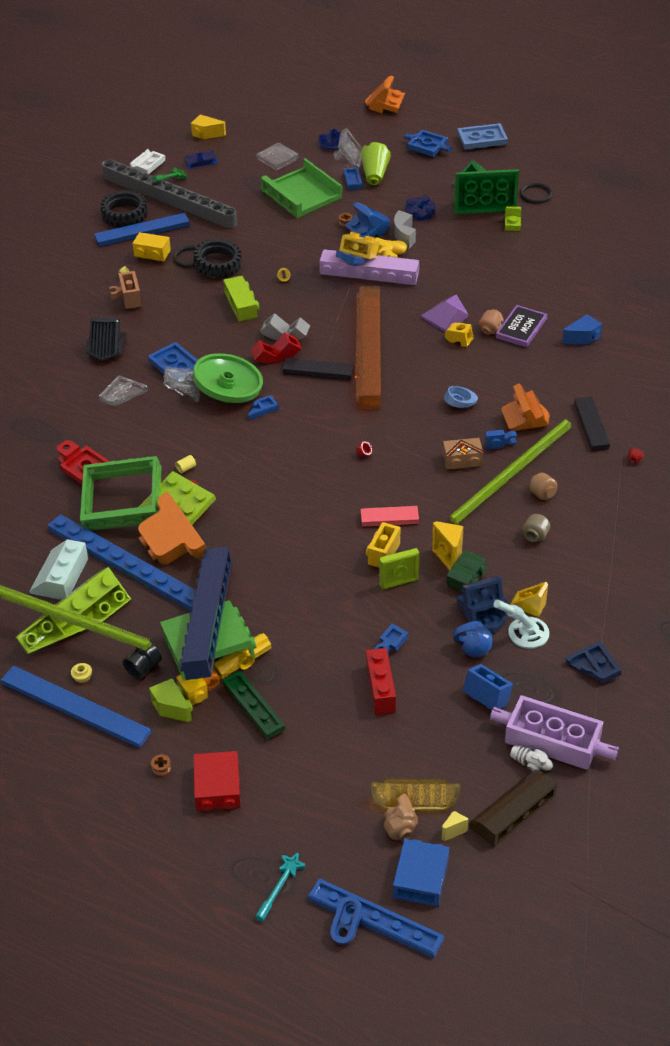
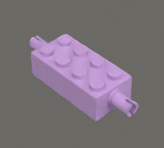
[490,695,619,770]

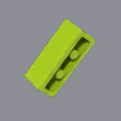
[223,276,260,322]

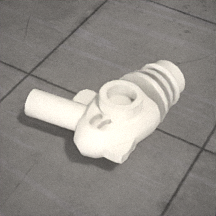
[510,745,553,771]

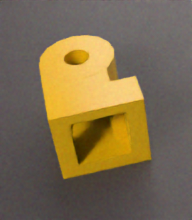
[444,323,474,347]

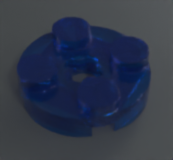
[405,196,436,221]

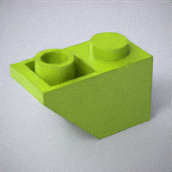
[149,678,193,722]

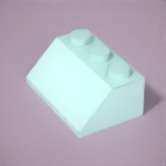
[30,539,88,600]

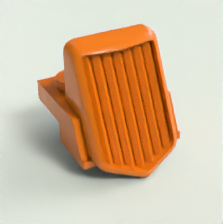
[365,76,405,113]
[502,383,550,431]

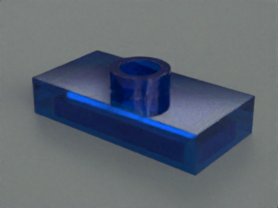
[184,150,217,169]

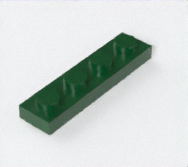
[222,671,285,740]

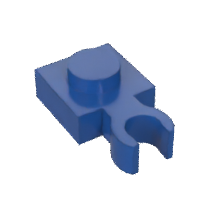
[335,250,365,266]
[485,430,517,450]
[375,623,409,656]

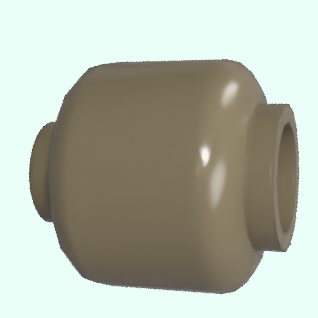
[522,514,551,542]

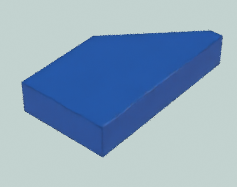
[248,395,279,420]

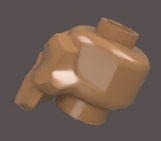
[383,794,418,841]

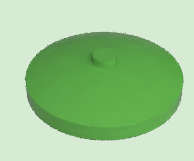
[193,353,263,403]

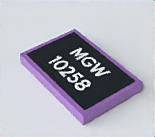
[496,305,547,347]

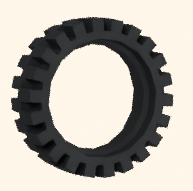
[100,190,147,228]
[193,238,241,279]

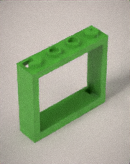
[80,456,161,531]

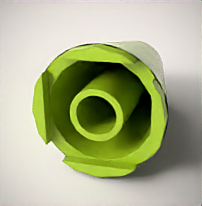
[361,142,391,185]

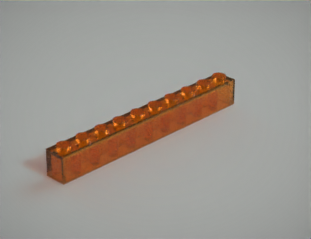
[356,286,381,409]

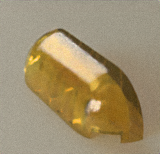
[371,779,461,811]

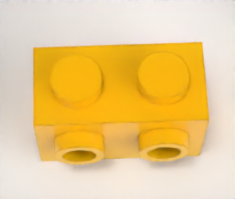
[132,232,171,261]
[339,232,379,259]
[366,522,401,567]

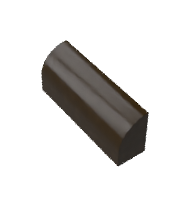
[468,770,557,848]

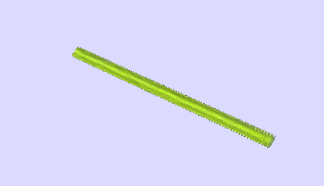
[450,419,571,525]
[0,585,152,651]

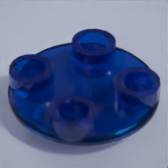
[318,129,348,148]

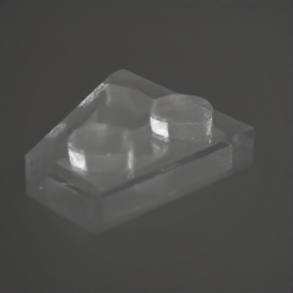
[99,375,148,406]

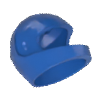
[453,621,493,658]

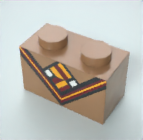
[442,438,483,470]

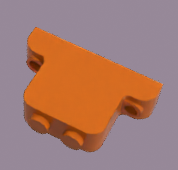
[138,491,207,565]

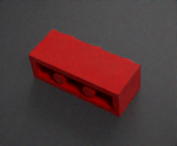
[366,648,396,715]

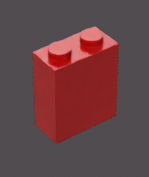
[194,751,241,811]

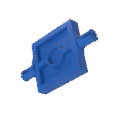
[404,130,451,157]

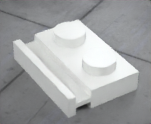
[130,149,165,174]

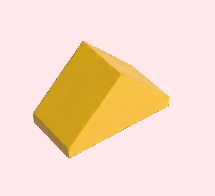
[510,582,548,617]

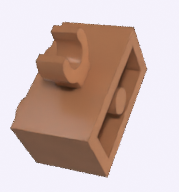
[109,271,142,309]

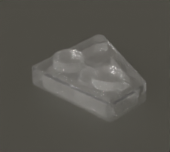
[164,367,199,402]

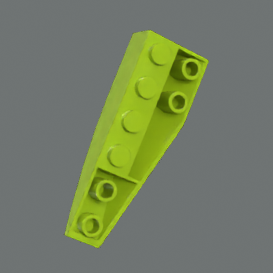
[15,567,131,654]

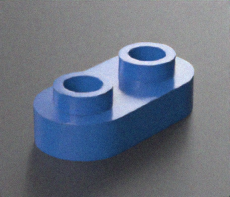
[330,896,363,945]

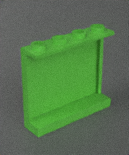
[261,158,342,218]
[160,600,256,680]

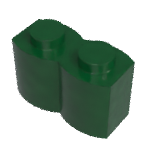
[446,550,488,592]

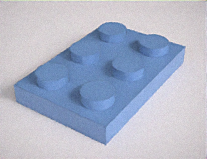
[457,123,508,150]

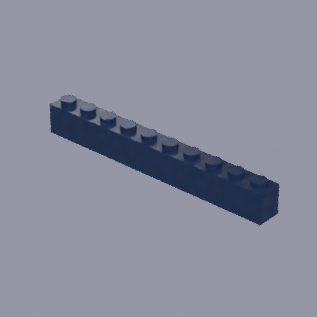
[179,546,232,680]

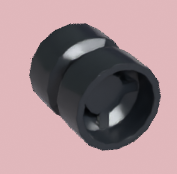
[122,644,162,680]

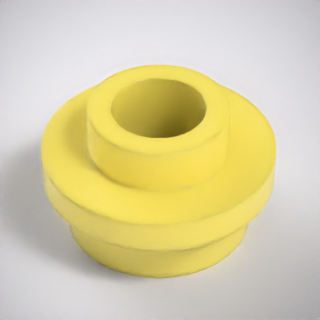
[71,663,92,683]

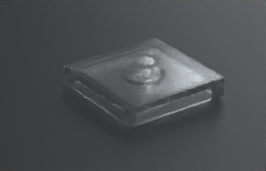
[256,142,299,170]

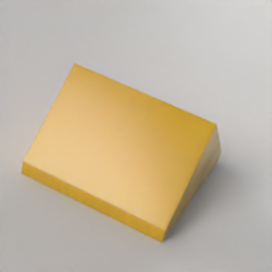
[432,521,463,571]

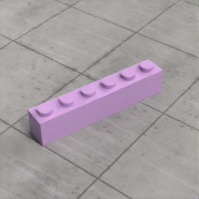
[319,250,419,285]

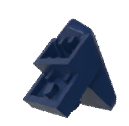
[456,576,509,633]

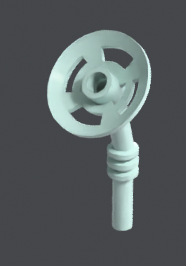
[494,600,549,649]

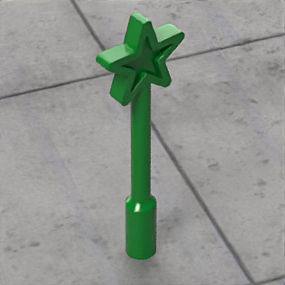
[152,167,187,182]

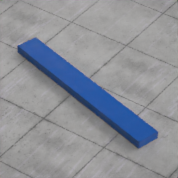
[1,666,151,749]

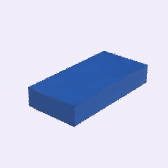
[343,167,363,190]

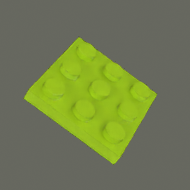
[139,471,216,525]

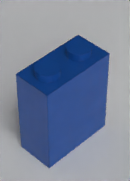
[393,839,450,907]

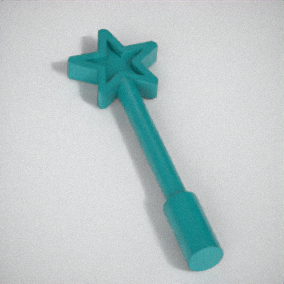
[255,853,305,922]

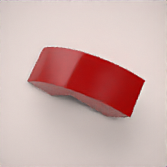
[251,332,302,363]

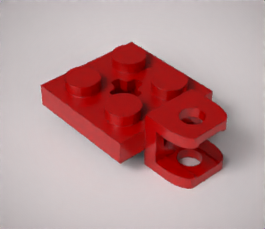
[57,440,110,485]

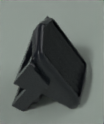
[86,317,127,361]

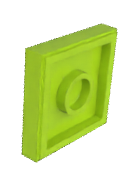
[379,548,419,589]

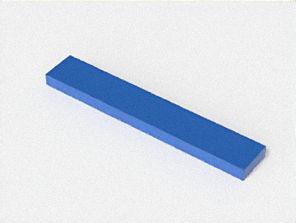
[94,213,190,247]
[308,878,444,958]

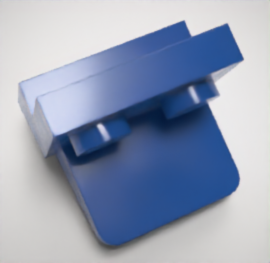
[345,202,391,238]

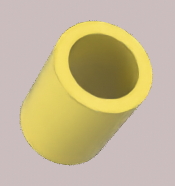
[175,455,196,474]

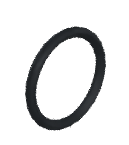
[520,183,553,203]
[173,245,207,267]

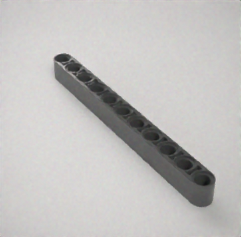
[102,160,237,228]

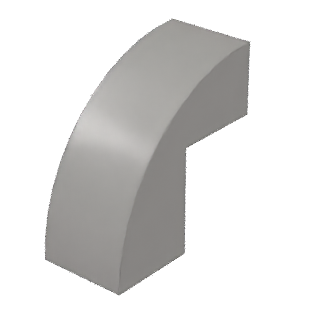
[394,210,416,249]
[260,313,310,341]

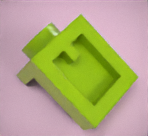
[505,207,521,231]

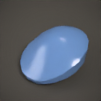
[444,386,478,408]

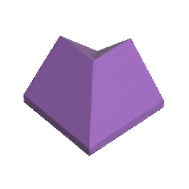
[421,294,468,332]

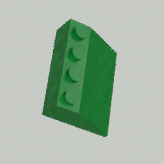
[452,169,519,214]

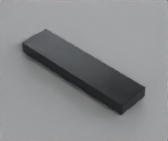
[283,358,354,380]
[574,396,610,451]

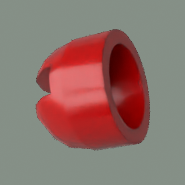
[356,441,372,457]
[628,448,644,463]

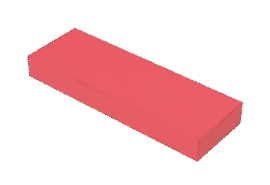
[361,506,419,527]

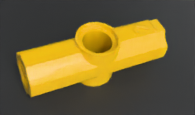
[213,633,271,679]

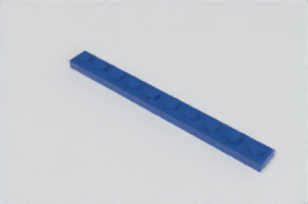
[47,514,195,611]

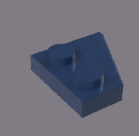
[565,641,622,683]

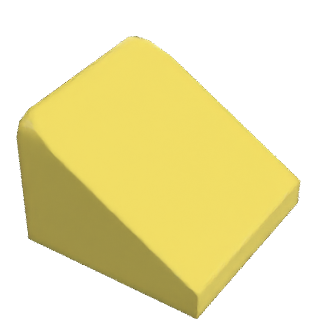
[441,811,468,841]

